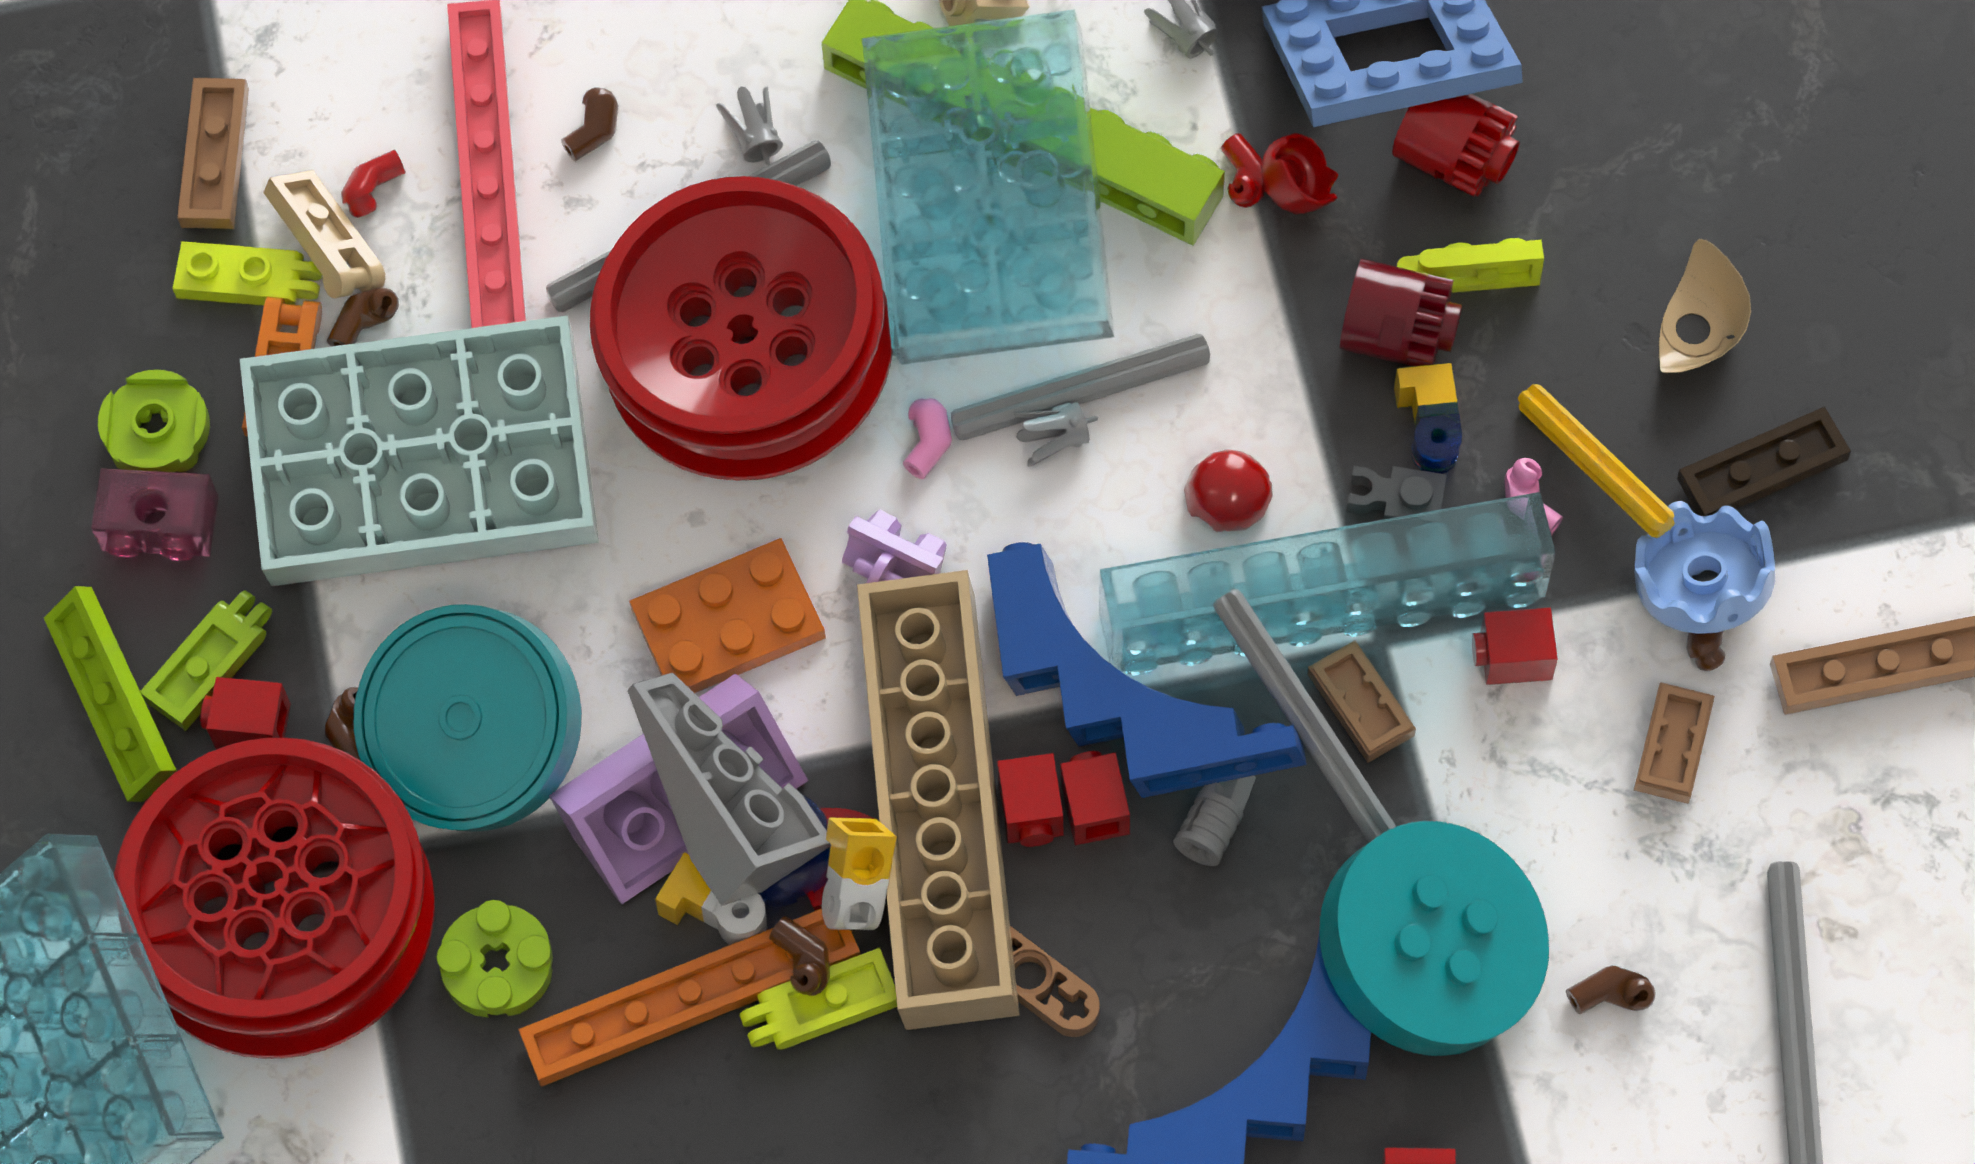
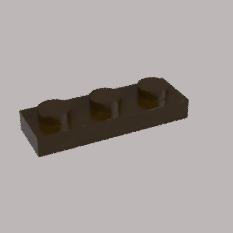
[1677,406,1851,516]

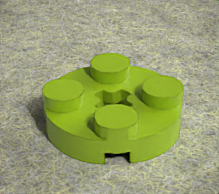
[98,370,210,477]
[437,900,553,1018]

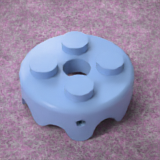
[1634,501,1775,634]

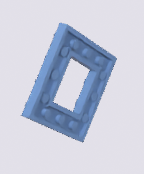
[1262,0,1523,127]

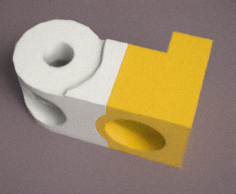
[822,818,897,930]
[655,852,767,945]

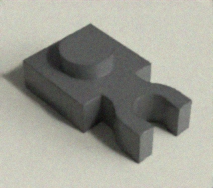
[1346,466,1447,533]

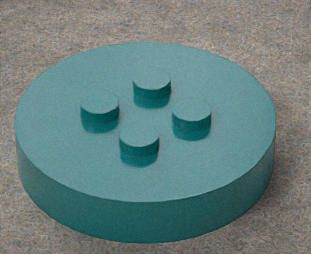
[354,604,582,832]
[1319,821,1549,1056]

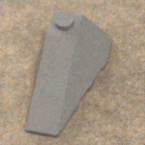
[627,673,831,906]

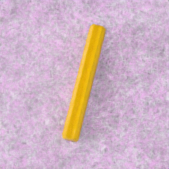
[1518,384,1675,538]

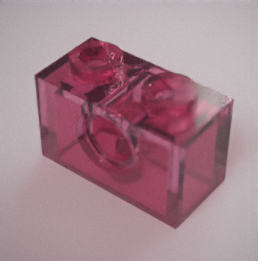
[91,468,219,561]

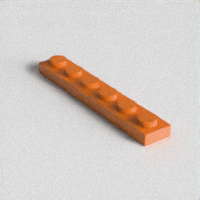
[519,909,860,1087]

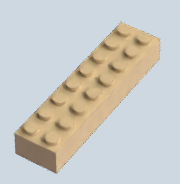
[857,570,1020,1030]

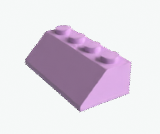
[549,674,808,904]

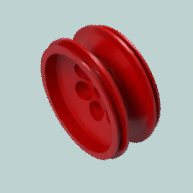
[590,176,894,481]
[112,738,435,1059]

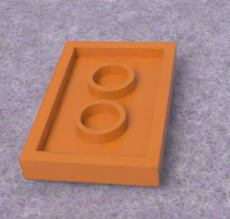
[629,538,826,693]

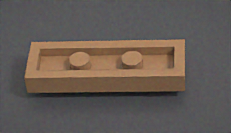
[177,78,249,229]

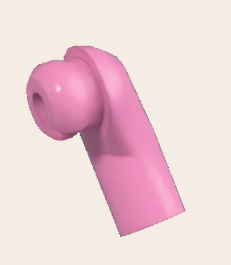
[903,398,952,479]
[1504,458,1563,539]

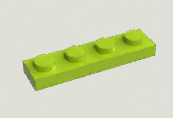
[44,586,177,802]

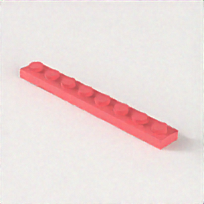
[447,0,526,328]

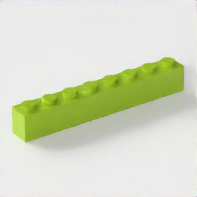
[821,0,1225,246]

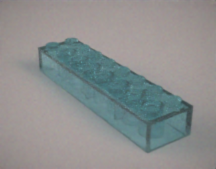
[1099,492,1556,675]

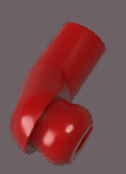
[1221,133,1265,208]
[341,149,406,218]

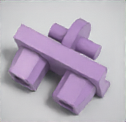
[842,510,947,583]

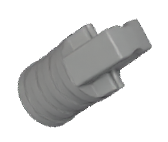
[1173,776,1256,866]

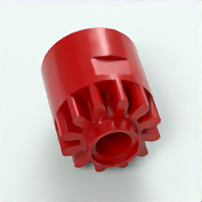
[1392,94,1520,197]

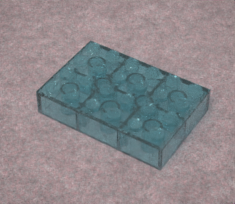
[862,9,1114,365]
[0,834,224,1164]

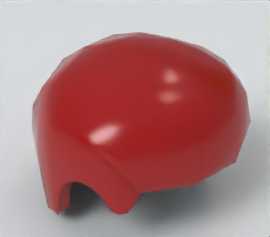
[1261,133,1338,214]
[1184,449,1273,532]

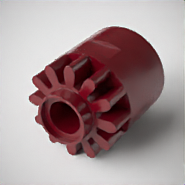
[1339,258,1462,367]

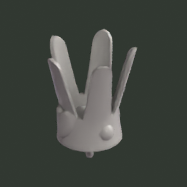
[1144,0,1219,58]
[716,86,783,166]
[1013,402,1098,467]

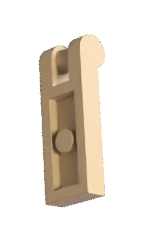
[263,170,385,299]

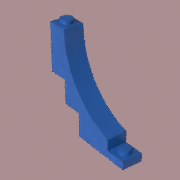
[987,542,1307,798]
[1067,937,1371,1164]

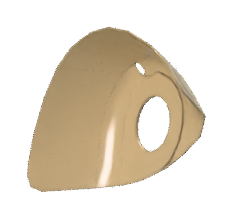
[1659,239,1751,373]

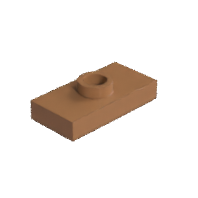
[1307,641,1416,763]
[1634,682,1715,804]

